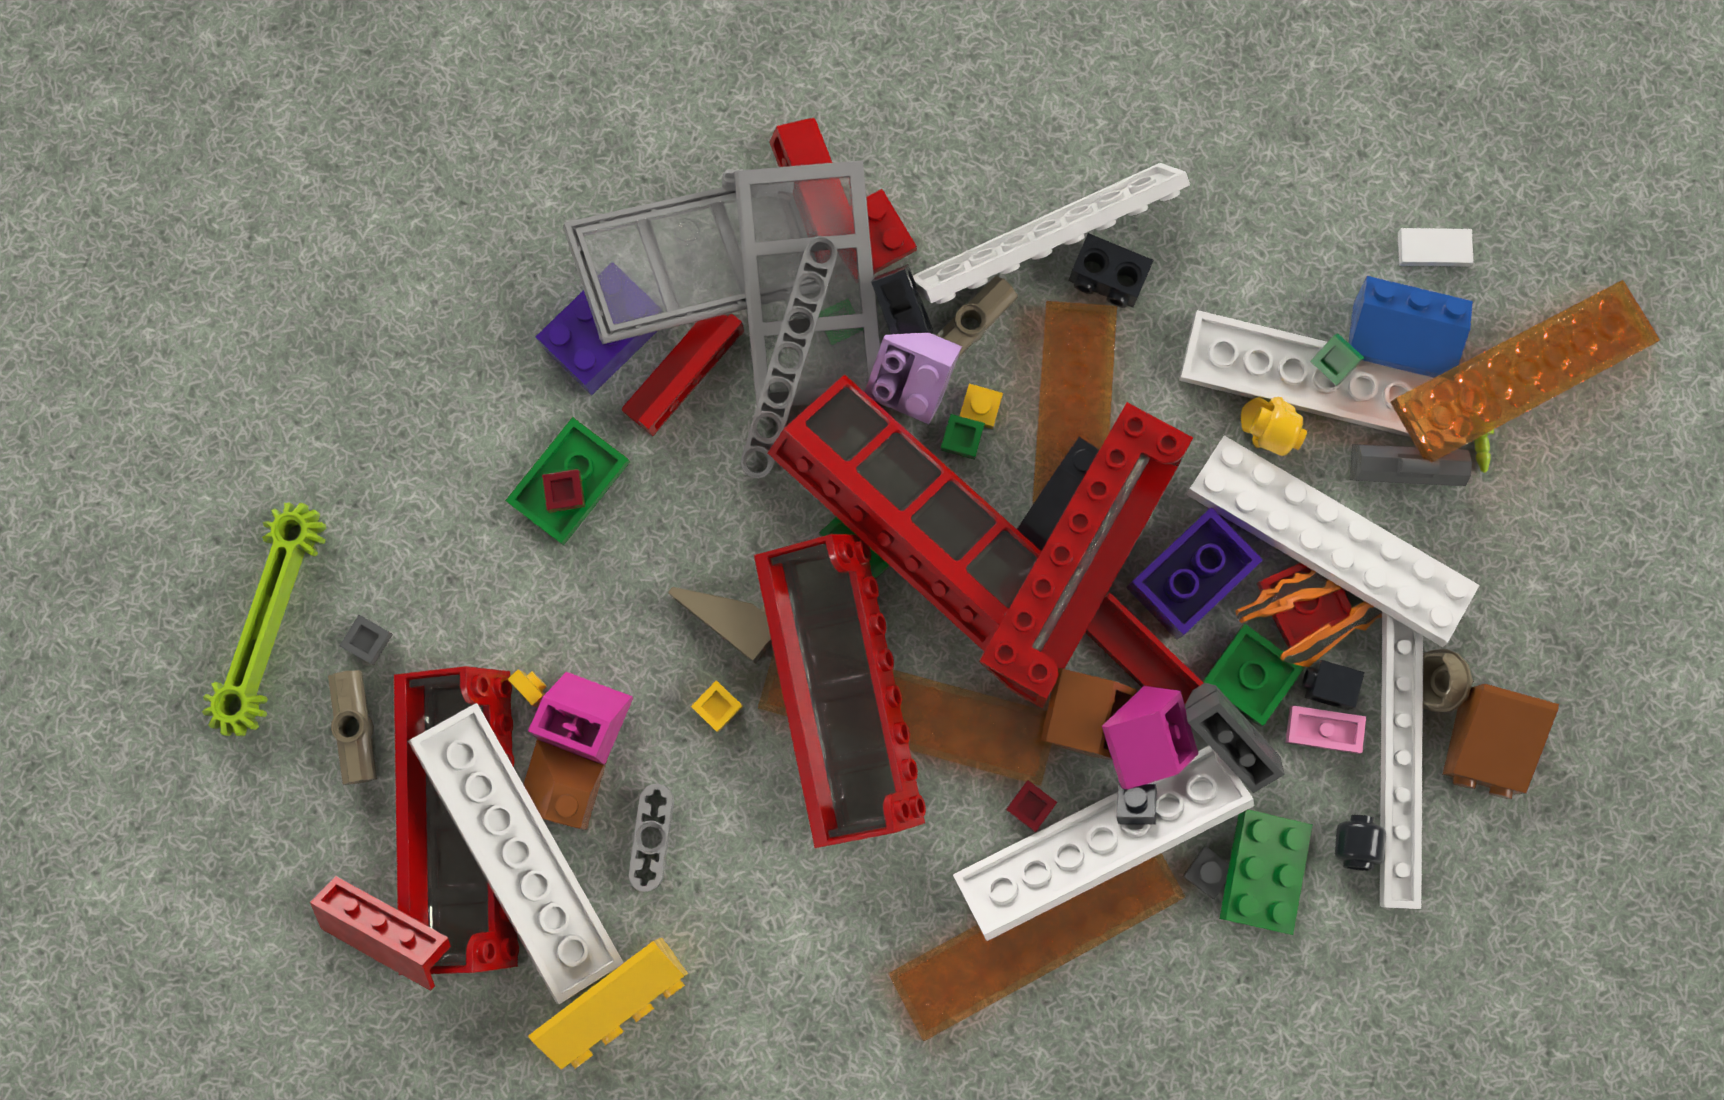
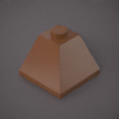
[523,739,607,830]

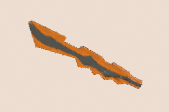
[1235,570,1342,623]
[1280,601,1382,667]

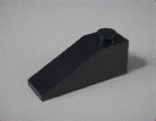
[1017,437,1099,551]

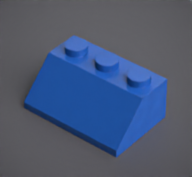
[1348,276,1473,382]

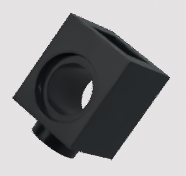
[1302,660,1365,710]

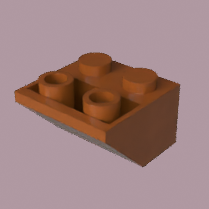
[1041,668,1137,760]

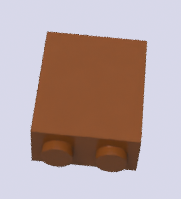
[1442,684,1559,799]

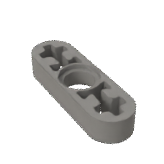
[628,784,674,892]

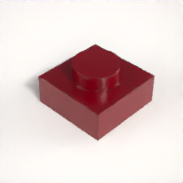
[542,469,585,513]
[1005,780,1058,832]

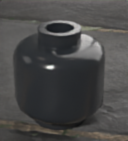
[1335,815,1386,871]

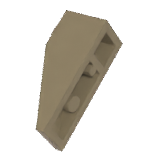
[668,587,772,664]

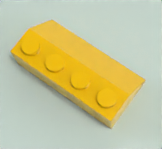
[528,937,688,1070]

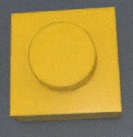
[960,383,1003,429]
[508,669,547,708]
[691,680,743,733]

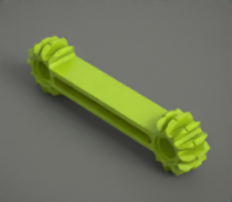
[201,502,327,737]

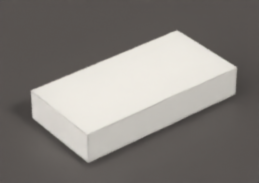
[1398,228,1473,267]

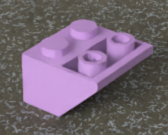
[865,332,962,424]

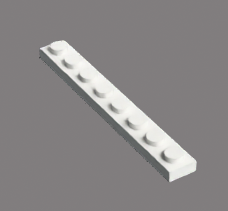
[1380,612,1423,909]

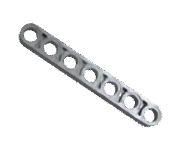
[741,236,837,479]

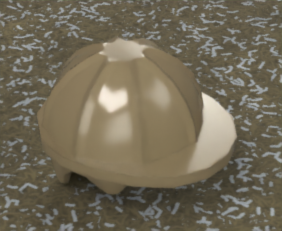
[1423,649,1474,712]

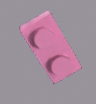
[1285,706,1366,754]

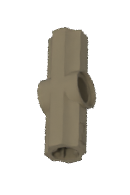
[936,275,1018,358]
[328,670,377,785]

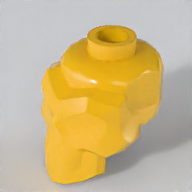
[1241,397,1307,456]

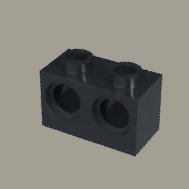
[1068,233,1154,308]
[871,264,934,335]

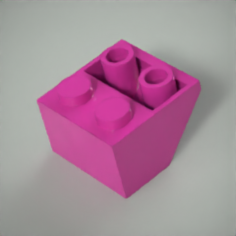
[528,672,633,765]
[1102,686,1199,790]

